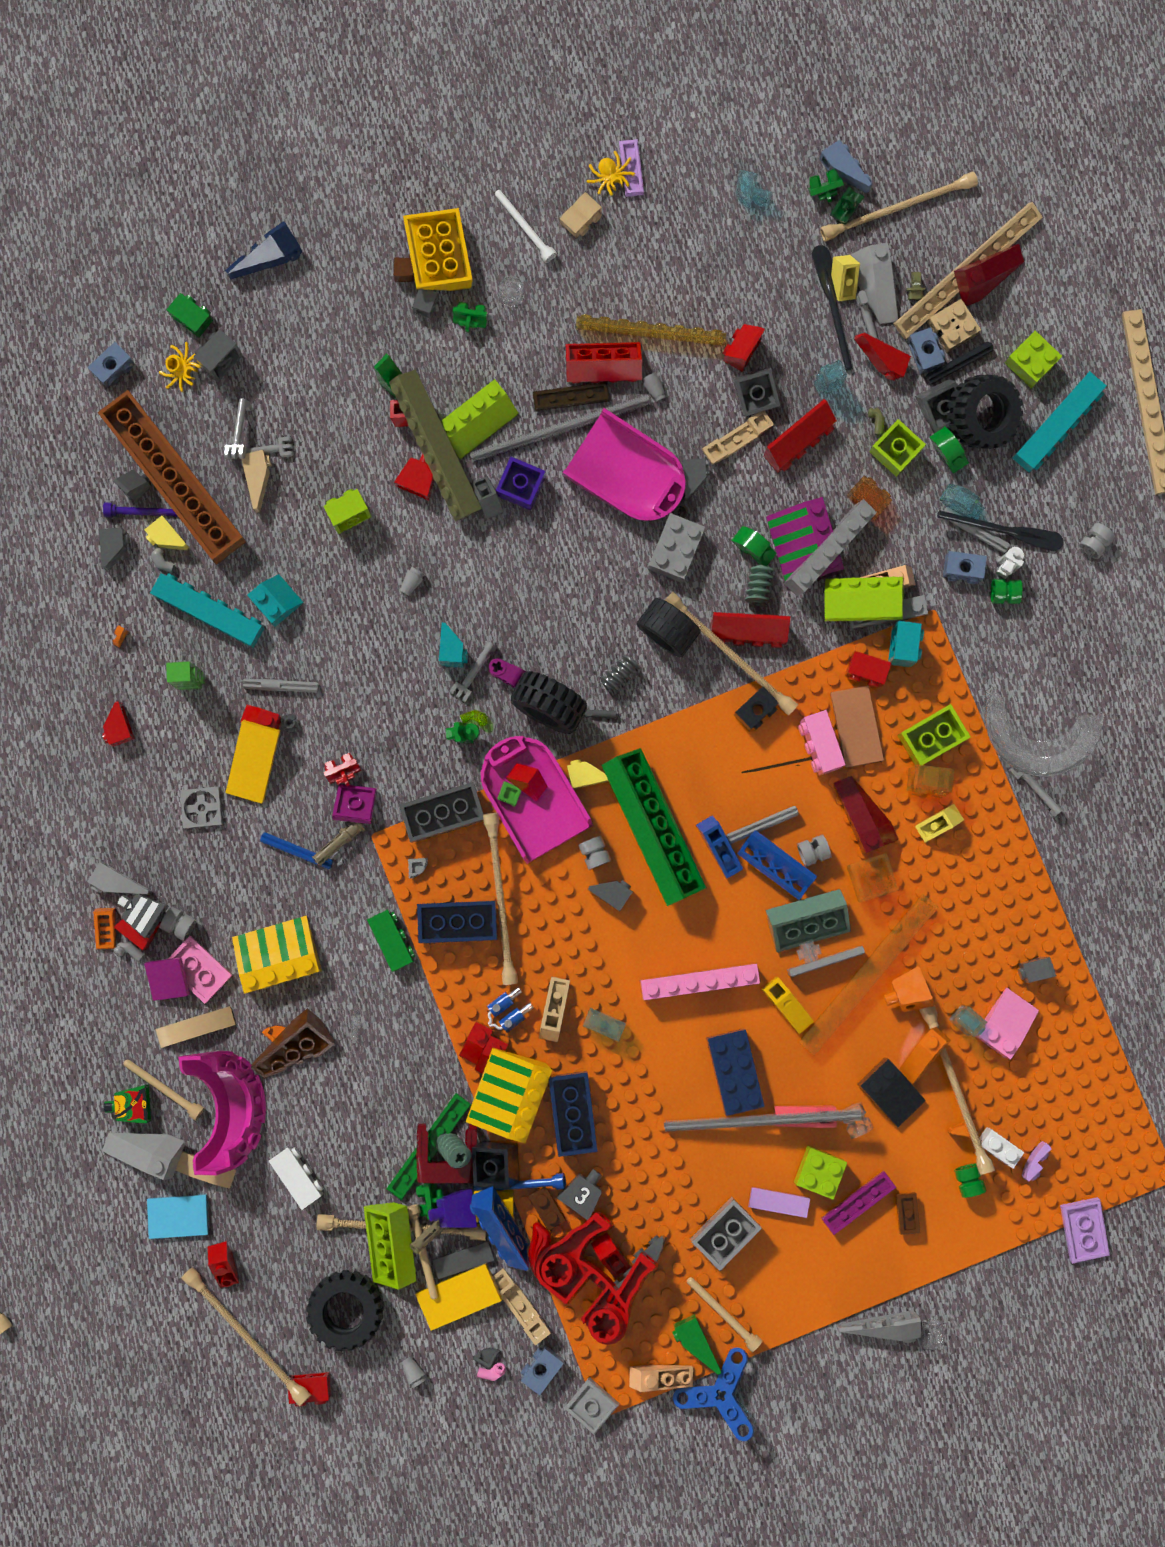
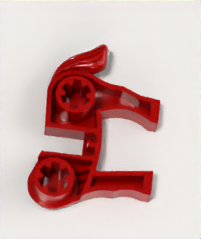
[529,1211,659,1345]

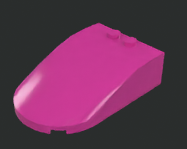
[562,408,685,521]
[480,736,593,864]

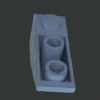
[819,140,872,193]

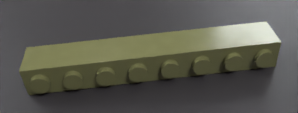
[389,369,482,522]

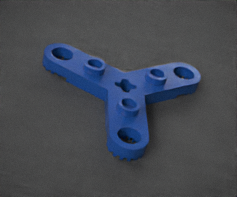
[673,1348,755,1441]

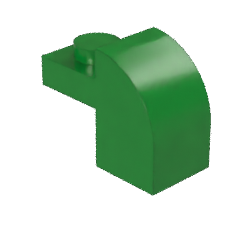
[929,426,969,474]
[731,526,777,566]

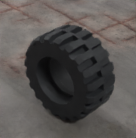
[947,375,1023,449]
[511,671,587,734]
[306,1270,384,1352]

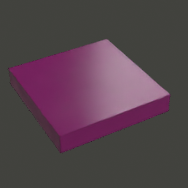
[332,784,377,824]
[144,957,190,1001]

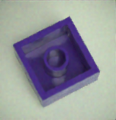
[496,456,546,510]

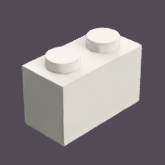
[979,1127,1024,1169]

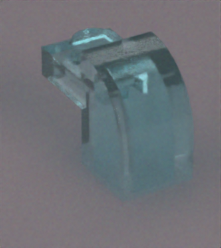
[735,170,773,209]
[939,484,985,519]

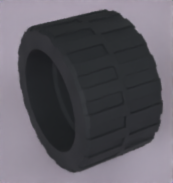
[636,598,701,657]

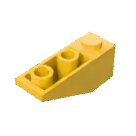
[761,977,814,1034]

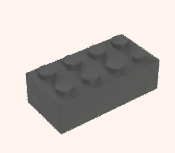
[399,782,484,843]

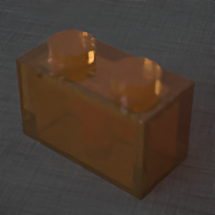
[847,475,892,520]

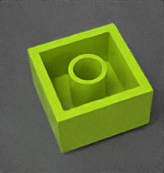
[1005,330,1062,389]
[869,419,926,477]
[323,489,372,534]
[794,1145,847,1200]

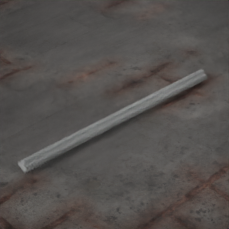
[470,395,651,463]
[664,1109,862,1132]

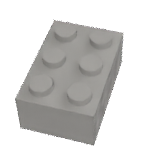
[648,513,705,583]
[690,1197,762,1271]

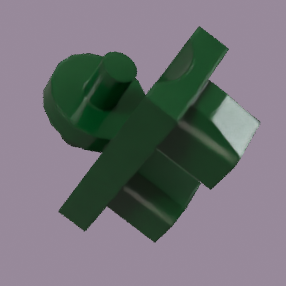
[830,187,864,225]

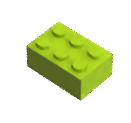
[897,704,971,768]

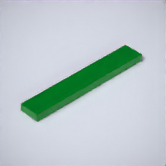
[386,1093,472,1200]

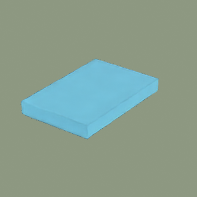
[147,1194,209,1239]

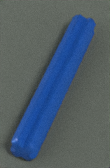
[260,832,333,869]

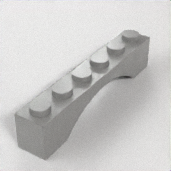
[784,499,877,596]

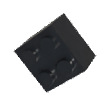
[472,1141,519,1189]

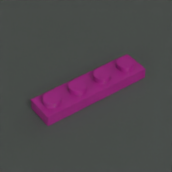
[821,1171,896,1235]

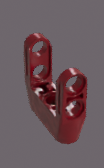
[416,1123,477,1183]

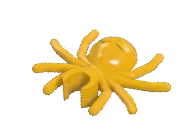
[586,151,635,196]
[159,342,201,392]

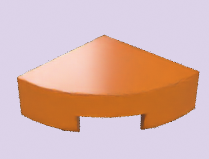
[112,625,129,648]
[262,1025,286,1042]

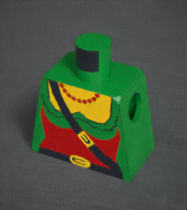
[104,1084,151,1123]

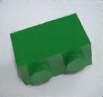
[166,293,213,338]

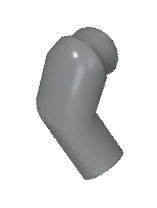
[151,548,175,573]
[114,942,144,961]

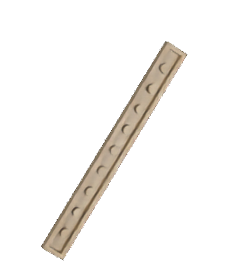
[893,202,1042,339]
[1122,309,1165,495]

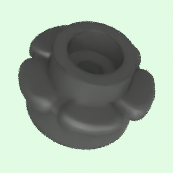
[280,714,299,733]

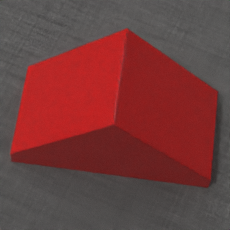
[506,763,547,802]

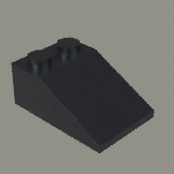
[857,1057,926,1127]

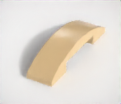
[702,411,774,465]
[156,1006,236,1048]
[175,1151,237,1189]
[493,1268,551,1346]

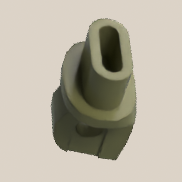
[906,272,926,300]

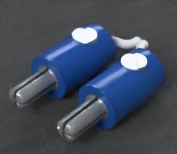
[487,987,534,1033]

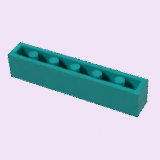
[1012,371,1107,473]
[150,573,265,648]

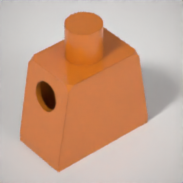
[884,967,934,1012]

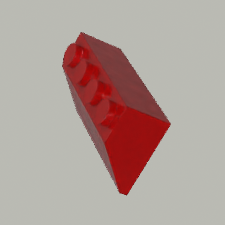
[566,342,642,383]
[763,398,837,473]
[710,612,791,648]

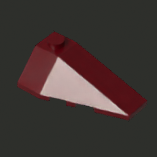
[954,244,1024,307]
[833,776,898,854]

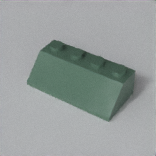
[766,889,851,952]

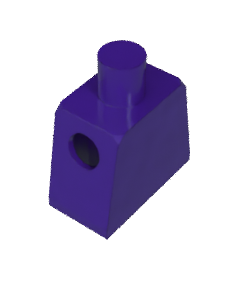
[428,1189,477,1228]

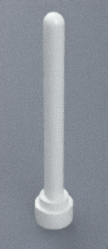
[495,190,557,263]

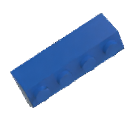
[470,1186,529,1271]

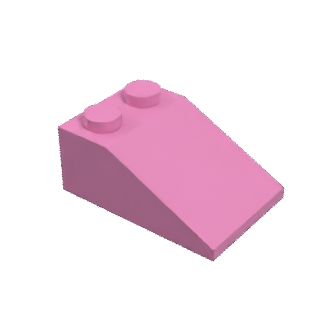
[974,988,1039,1059]

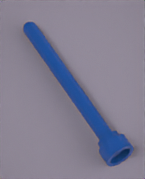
[473,1173,566,1191]

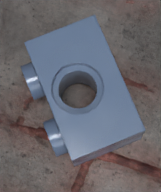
[907,328,945,375]
[88,342,134,388]
[943,551,987,584]
[521,1345,564,1396]

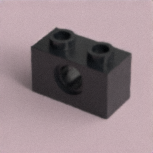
[734,687,779,731]

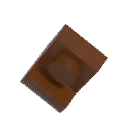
[393,254,415,282]

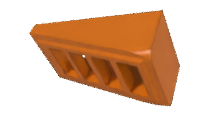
[93,908,116,949]

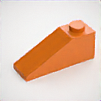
[899,1027,951,1084]

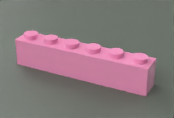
[640,964,760,1000]

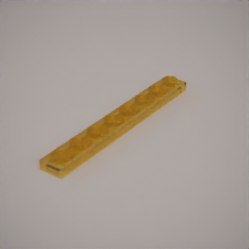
[576,314,726,346]

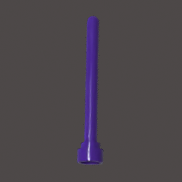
[103,502,178,518]

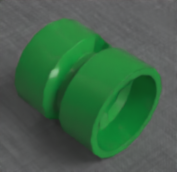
[991,579,1022,604]
[954,1163,987,1198]

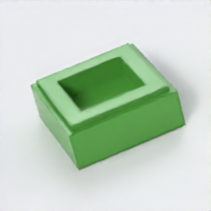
[497,781,522,806]

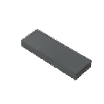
[432,1241,495,1279]

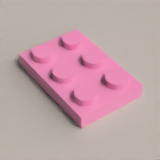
[168,936,233,1004]

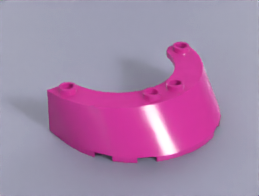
[178,1051,266,1176]

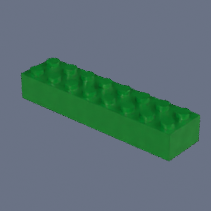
[602,748,706,906]

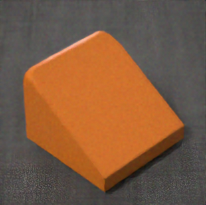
[947,1122,970,1137]

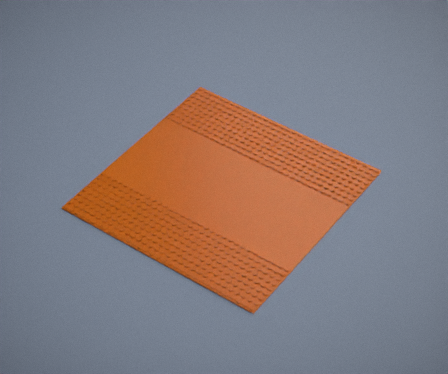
[371,610,1165,1415]

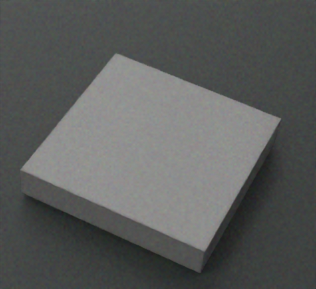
[564,1377,620,1435]

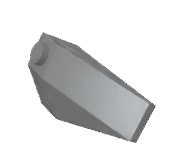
[851,243,898,325]
[102,1133,186,1180]
[836,1310,921,1343]

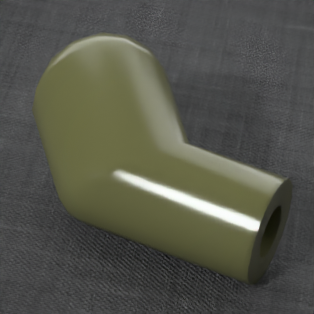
[868,407,885,434]

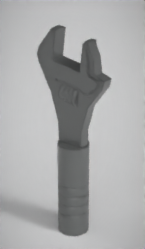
[583,709,617,718]

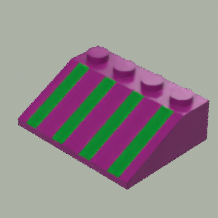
[766,497,844,588]

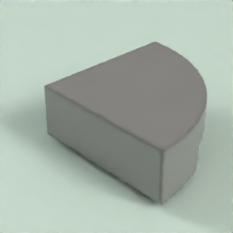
[408,858,428,879]

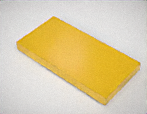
[226,720,281,803]
[415,1263,503,1331]

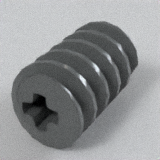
[600,655,642,696]

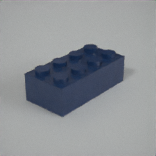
[417,901,498,943]
[706,1028,765,1116]
[549,1071,598,1157]

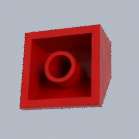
[722,324,765,372]

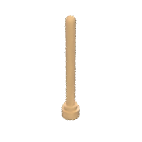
[124,1060,205,1121]
[407,1204,438,1300]
[687,1277,763,1352]

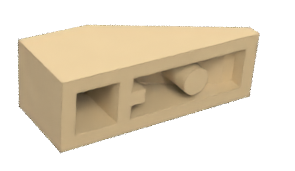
[242,450,272,513]
[539,977,570,1042]

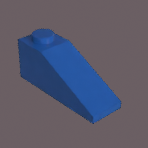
[696,815,743,879]

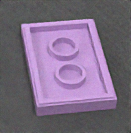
[1060,1197,1110,1264]

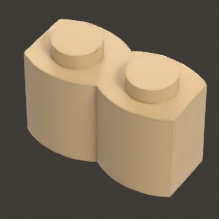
[560,192,602,238]

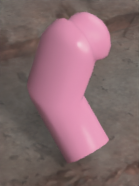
[477,1363,506,1381]

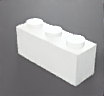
[269,1145,324,1210]

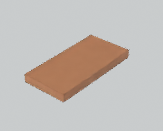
[830,686,884,768]

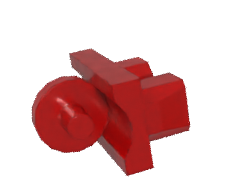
[323,753,362,787]

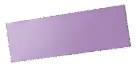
[619,139,644,197]
[748,1187,810,1218]

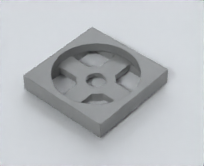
[180,787,223,829]

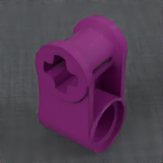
[489,658,526,688]

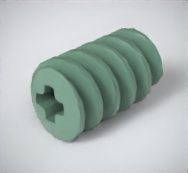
[745,565,775,607]
[436,1133,471,1168]

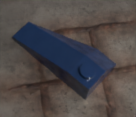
[225,221,302,280]

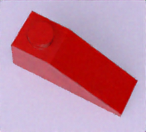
[854,332,911,380]

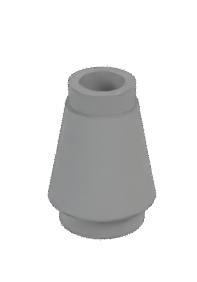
[643,372,666,402]
[400,566,425,596]
[401,1357,427,1388]

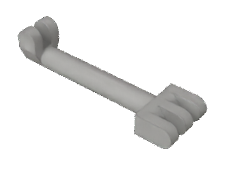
[855,290,878,339]
[224,398,252,459]
[230,437,294,459]
[449,641,498,703]
[1008,758,1063,818]

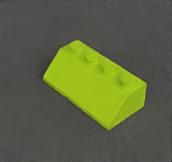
[440,379,519,460]
[825,576,904,621]
[364,1202,416,1290]

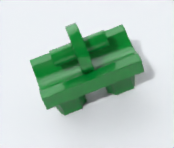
[808,169,844,204]
[453,302,487,333]
[446,722,480,744]
[416,1183,447,1219]

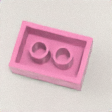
[798,710,845,776]

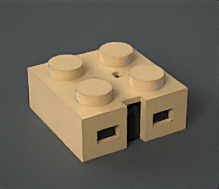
[927,299,981,353]

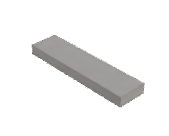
[787,946,865,977]

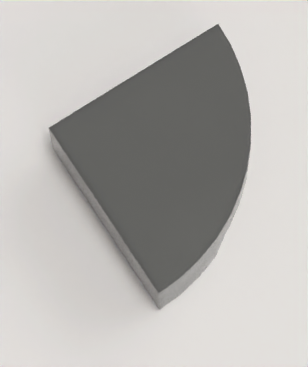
[473,1348,500,1369]

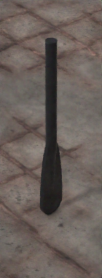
[812,245,853,371]
[937,510,1063,551]

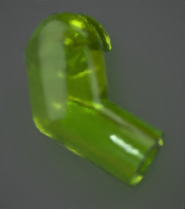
[460,710,488,727]

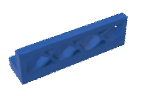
[737,830,817,900]

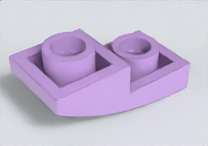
[1022,1141,1052,1182]

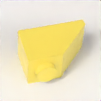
[831,255,860,301]
[144,516,189,550]
[567,759,609,789]
[915,804,964,842]

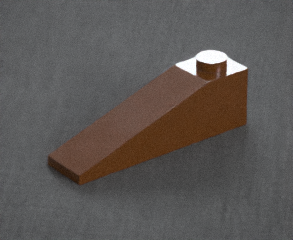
[251,1008,335,1079]

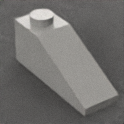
[87,862,153,895]

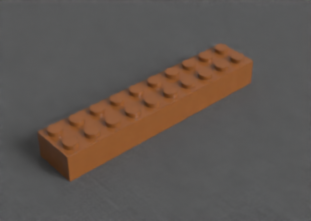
[97,390,246,565]

